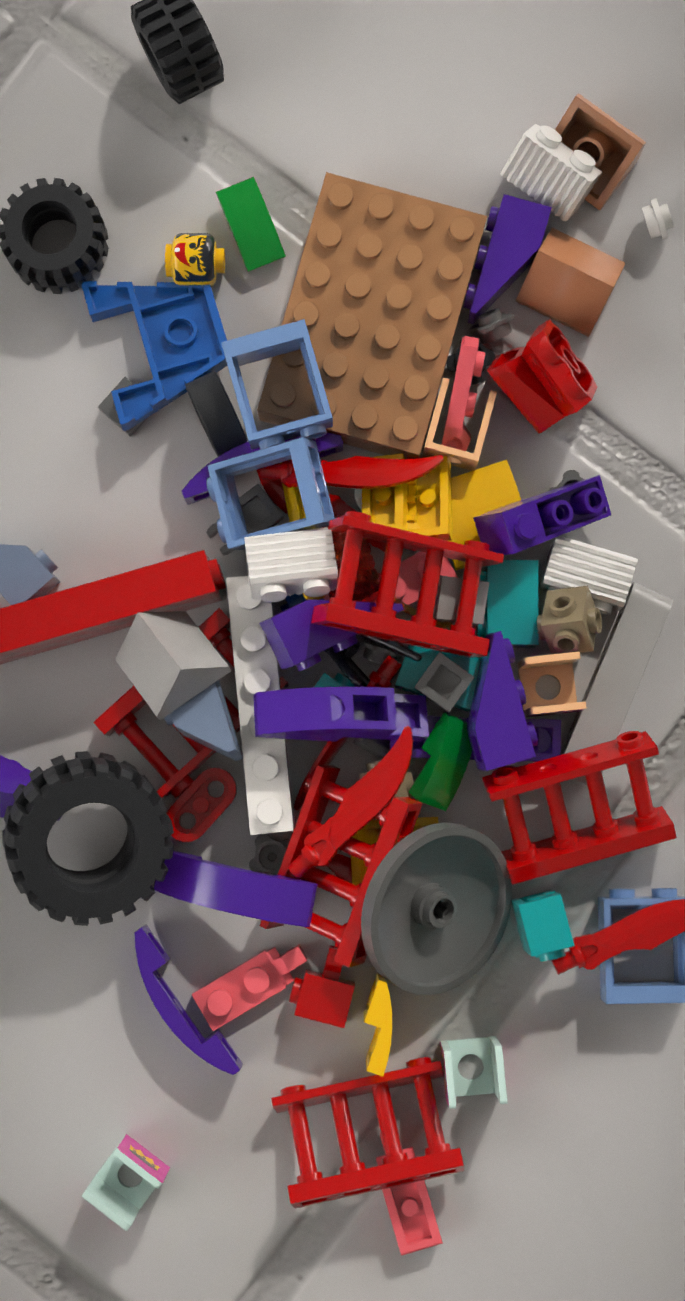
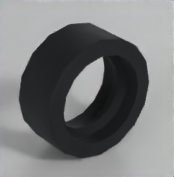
[185,371,247,456]

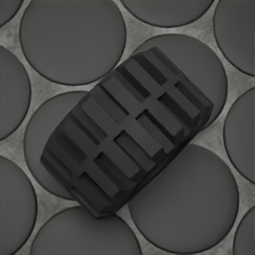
[131,0,224,104]
[0,178,109,294]

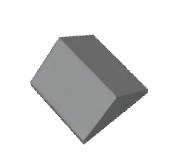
[115,611,231,721]

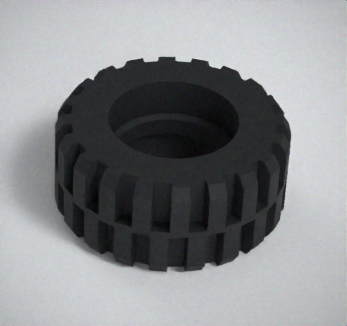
[2,751,174,926]

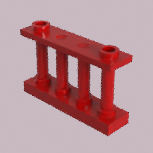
[311,511,504,658]
[93,608,289,798]
[482,731,677,885]
[259,765,423,968]
[271,1057,464,1209]

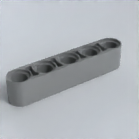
[561,582,673,785]

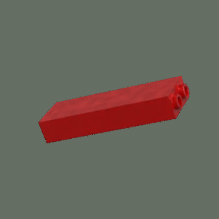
[0,550,226,665]

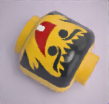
[165,233,225,287]

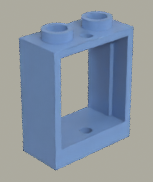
[221,319,333,450]
[207,437,335,550]
[598,888,685,1004]

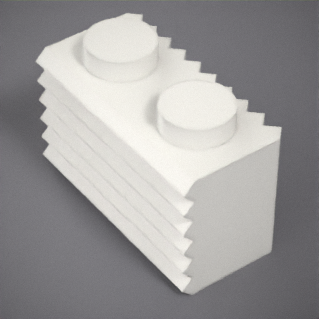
[500,124,602,221]
[244,527,338,603]
[539,536,638,615]

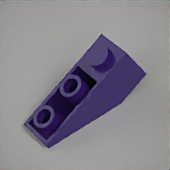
[463,194,552,324]
[473,475,612,555]
[259,599,404,672]
[466,631,538,771]

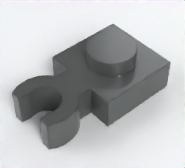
[206,484,284,555]

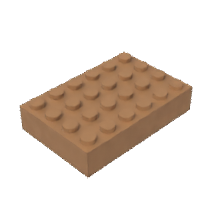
[257,172,487,459]

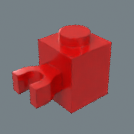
[289,945,355,1028]

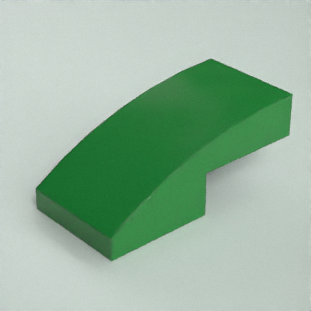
[215,177,286,272]
[409,712,472,811]

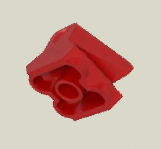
[487,319,598,434]

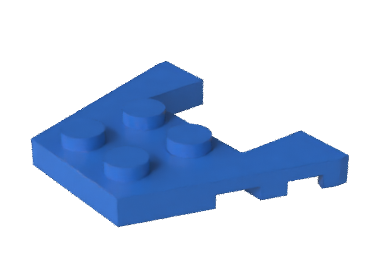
[81,281,227,431]

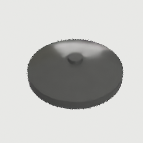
[361,822,512,995]

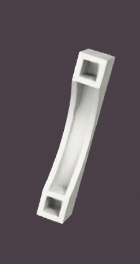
[226,576,295,835]

